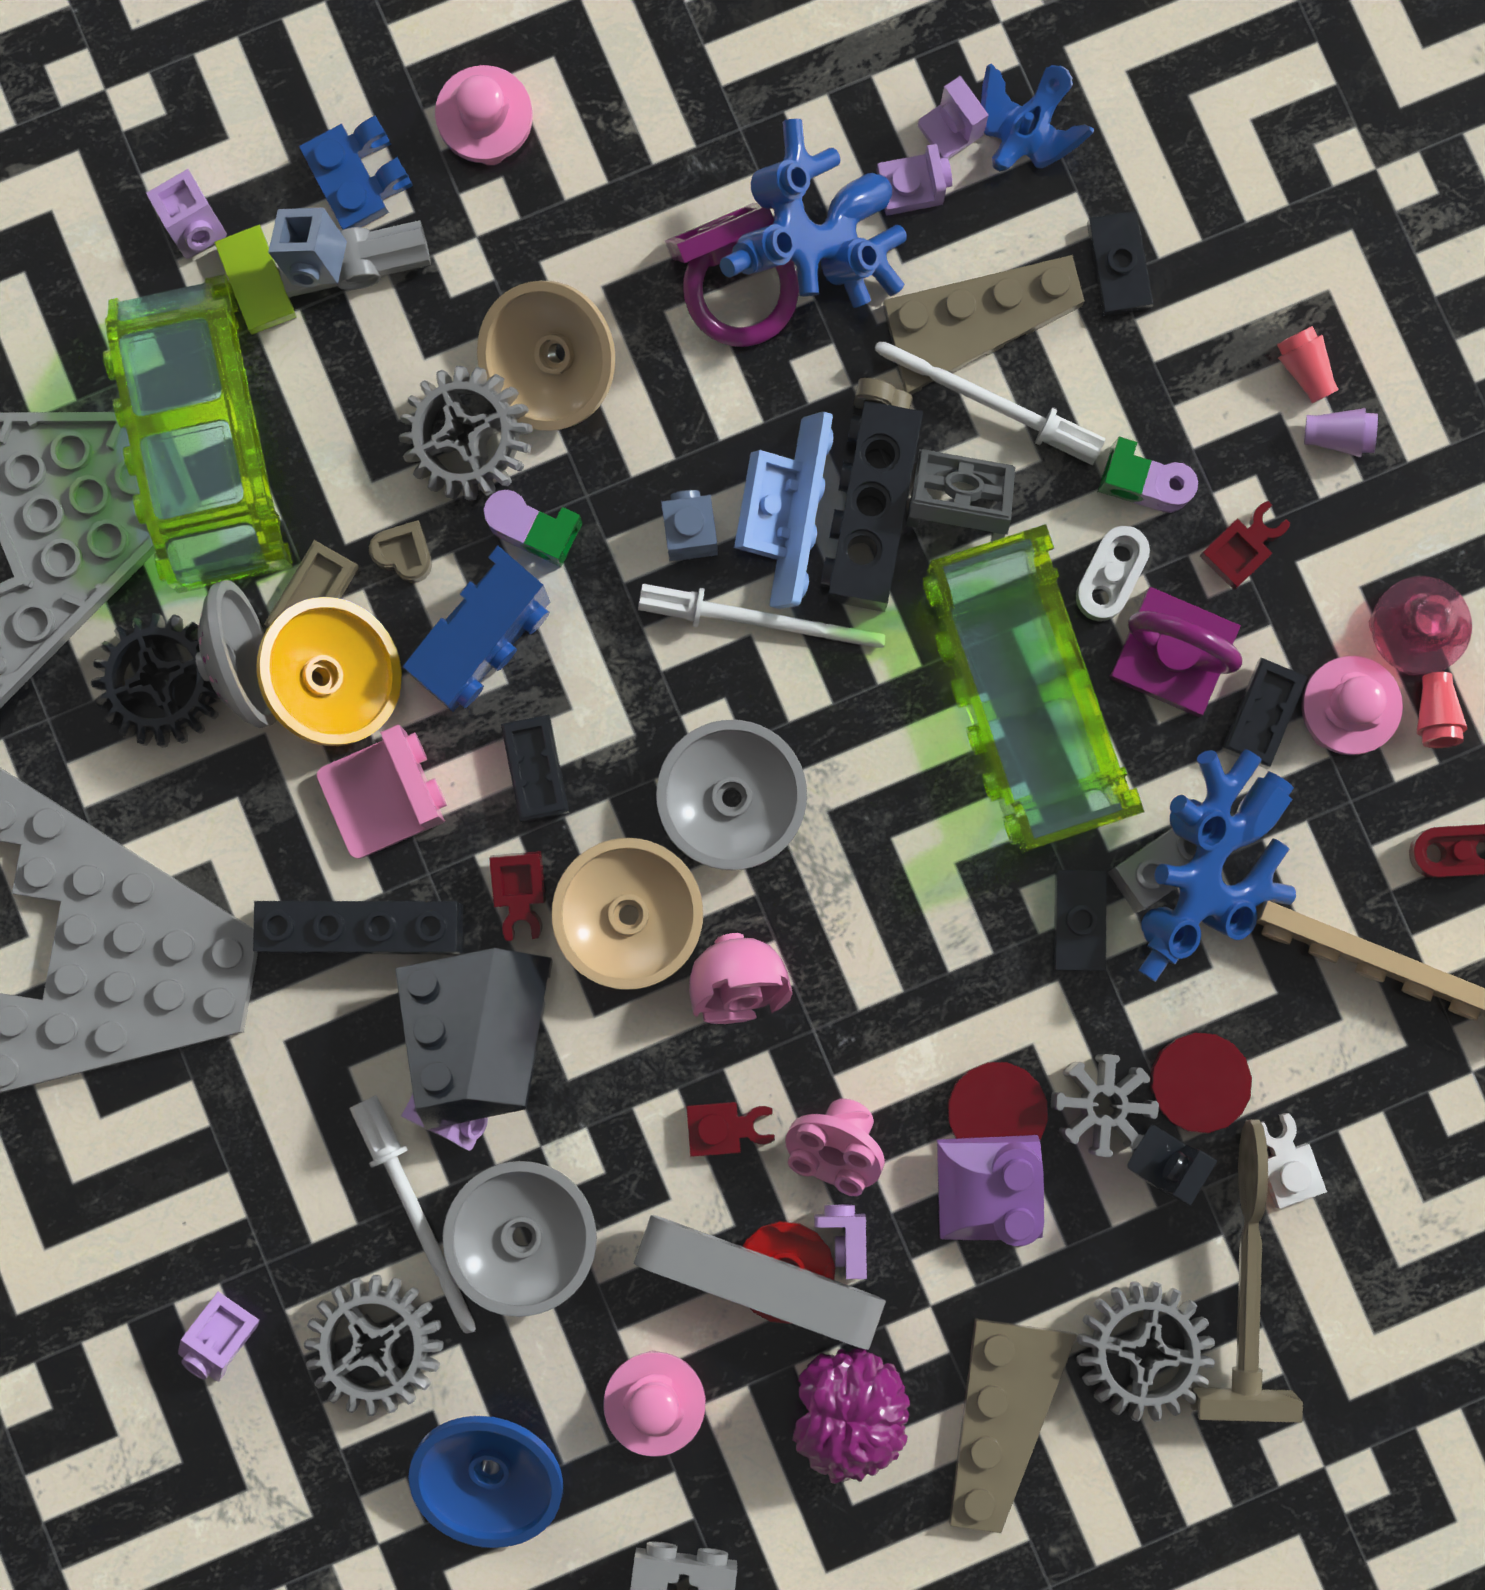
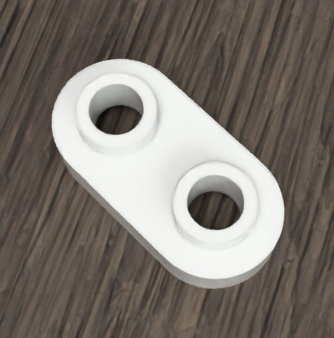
[1076,526,1150,621]

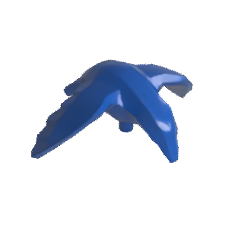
[981,64,1094,172]

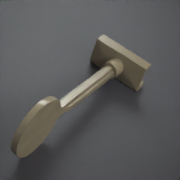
[1191,1120,1303,1423]

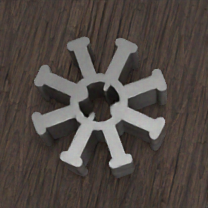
[1050,1054,1159,1157]

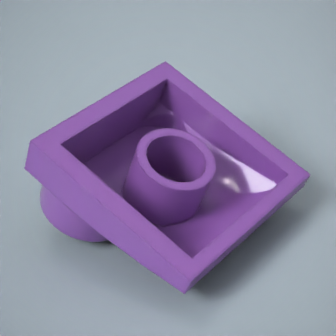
[937,1135,1044,1246]

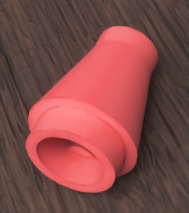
[1277,326,1339,403]
[1417,672,1468,748]

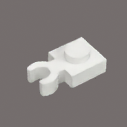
[1261,1113,1327,1209]

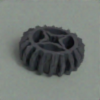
[91,613,222,748]

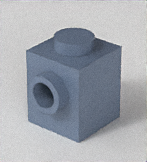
[268,208,347,288]
[661,490,718,562]

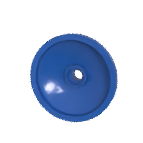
[409,1416,563,1548]

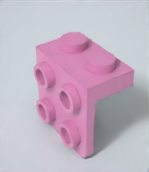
[317,725,447,859]

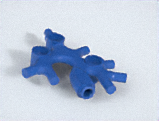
[720,118,907,308]
[1138,749,1296,982]

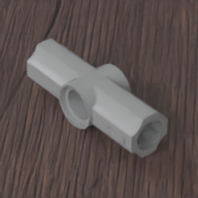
[278,220,431,297]

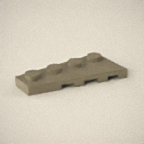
[949,1319,1077,1533]

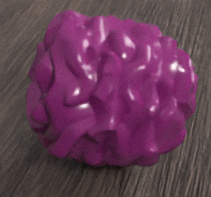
[793,1347,910,1484]

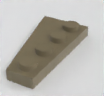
[883,255,1084,395]

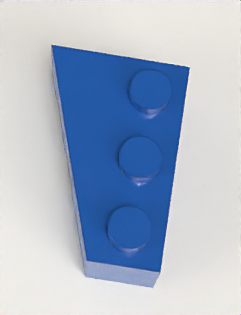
[403,546,551,712]

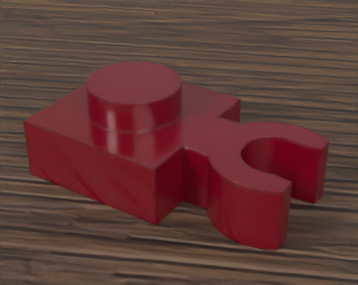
[1200,501,1290,590]
[489,851,546,941]
[686,1102,775,1157]

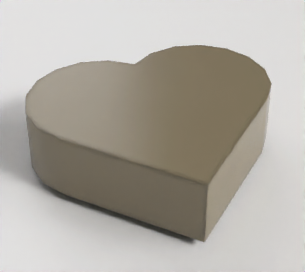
[853,378,913,410]
[369,520,432,583]

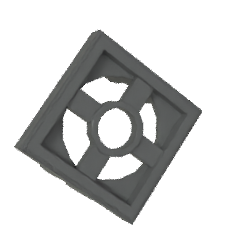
[906,449,1015,543]

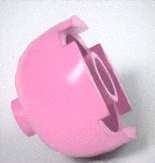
[689,933,792,1024]

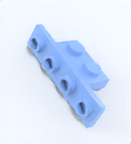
[734,411,833,609]

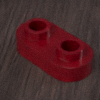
[1409,824,1485,878]

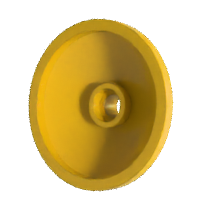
[256,597,402,746]

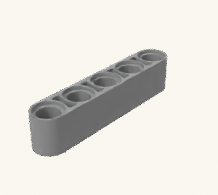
[634,1215,886,1350]

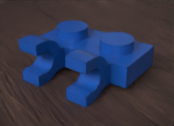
[299,115,413,230]

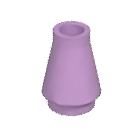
[1304,408,1378,457]

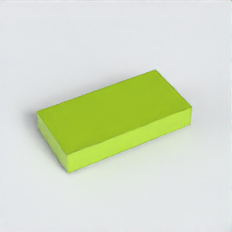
[214,224,297,335]

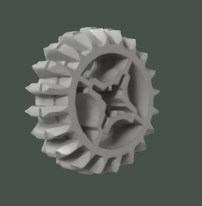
[399,366,533,501]
[304,1275,444,1416]
[1076,1281,1215,1422]

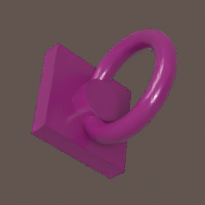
[665,203,799,347]
[1109,587,1243,718]

